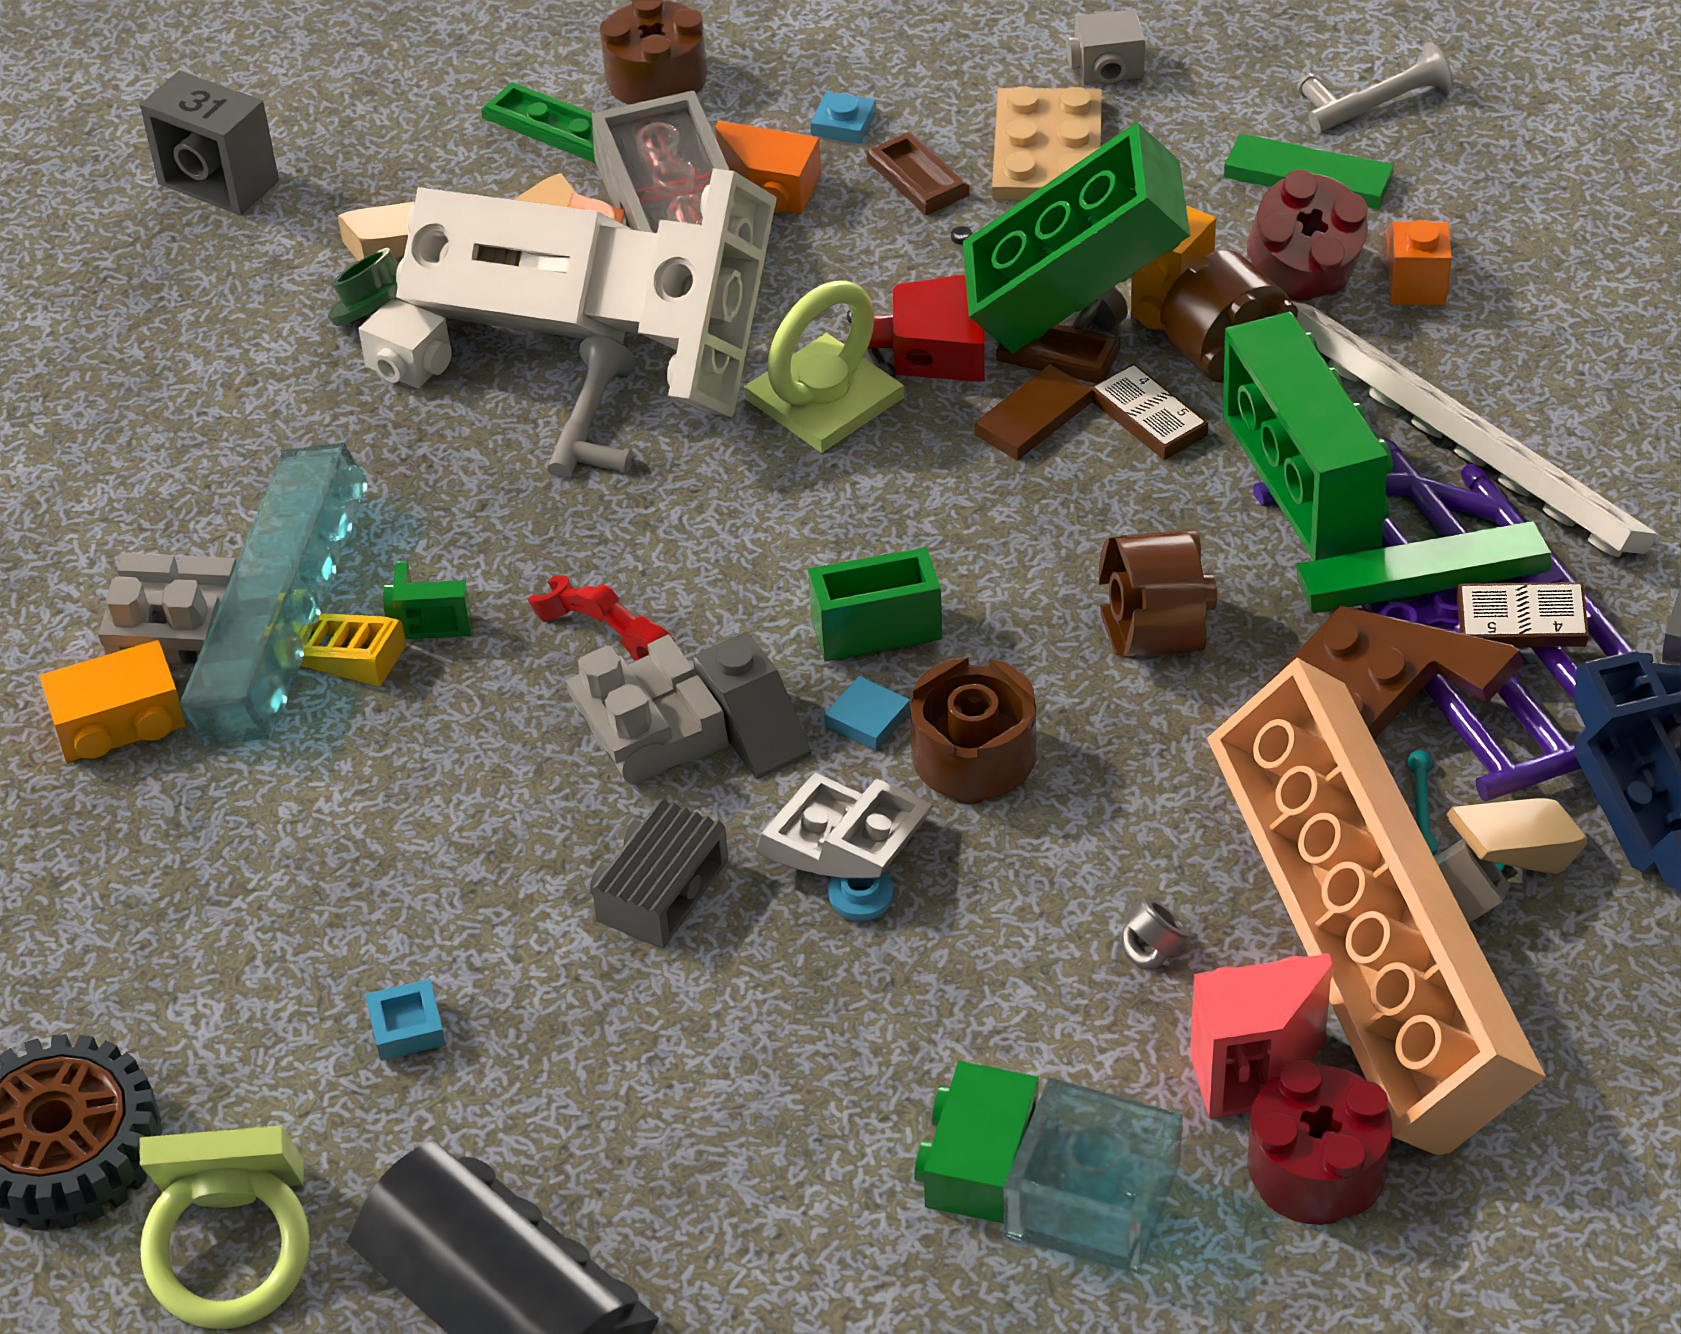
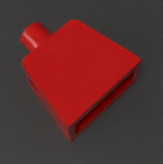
[867,274,985,382]

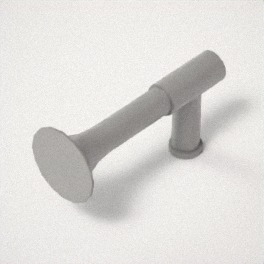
[1297,42,1453,133]
[547,336,635,477]

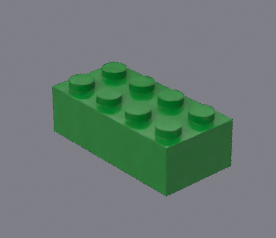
[963,122,1190,353]
[1223,311,1393,561]

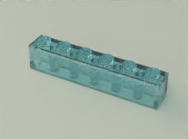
[180,442,368,743]

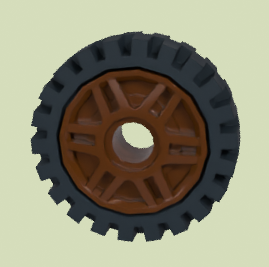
[0,1034,162,1231]

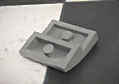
[756,772,933,878]

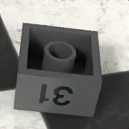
[140,70,279,216]

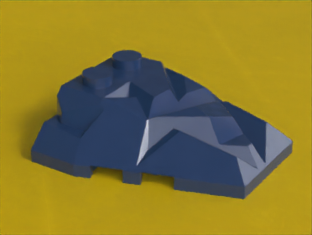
[1575,651,1681,892]

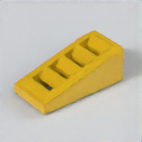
[271,612,407,687]

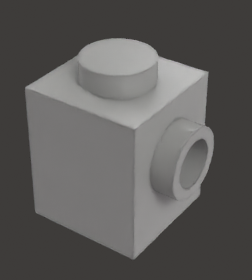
[1066,9,1145,85]

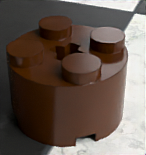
[600,0,707,105]
[1160,250,1298,383]
[1099,529,1217,657]
[910,657,1036,805]

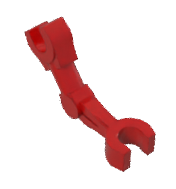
[527,575,675,661]

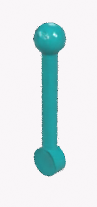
[1407,750,1438,855]

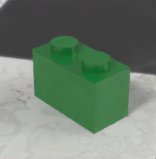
[808,546,943,662]
[914,1060,1039,1224]

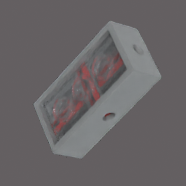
[591,91,729,233]

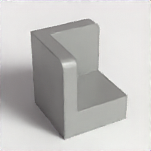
[1434,839,1511,924]

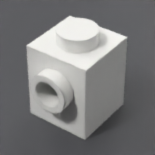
[358,297,452,389]

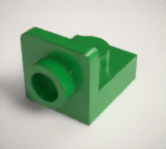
[383,561,472,639]

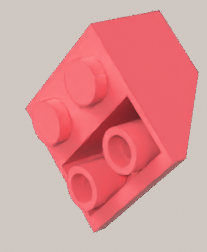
[1190,953,1333,1119]

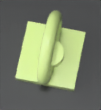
[744,280,904,453]
[140,1126,309,1329]

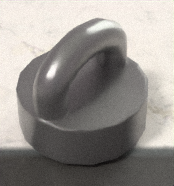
[1072,286,1128,332]
[1121,896,1191,970]

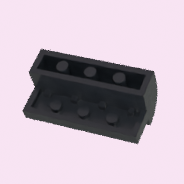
[346,1141,659,1334]

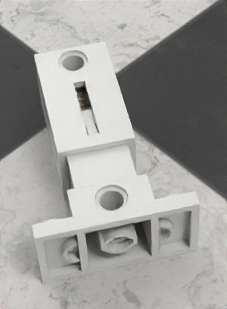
[396,168,777,417]

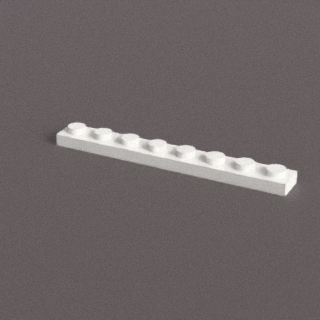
[1291,301,1658,557]

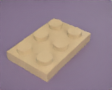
[992,86,1102,200]

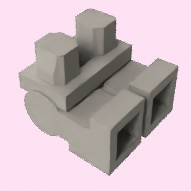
[98,553,245,667]
[565,634,729,785]

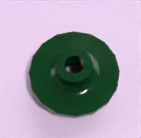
[328,248,409,326]

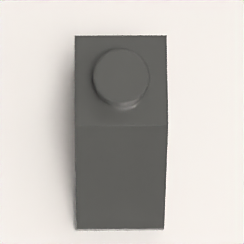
[693,631,811,779]

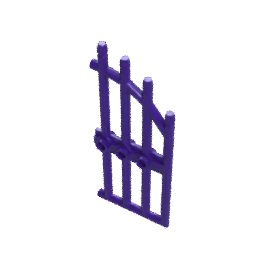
[1253,437,1634,802]

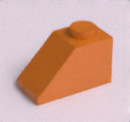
[715,121,821,214]
[1386,220,1451,305]

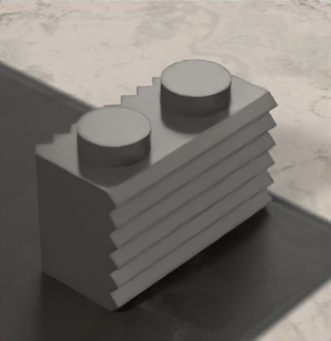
[590,798,729,949]

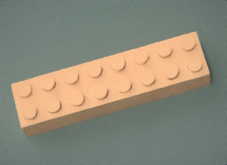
[1207,658,1546,1156]

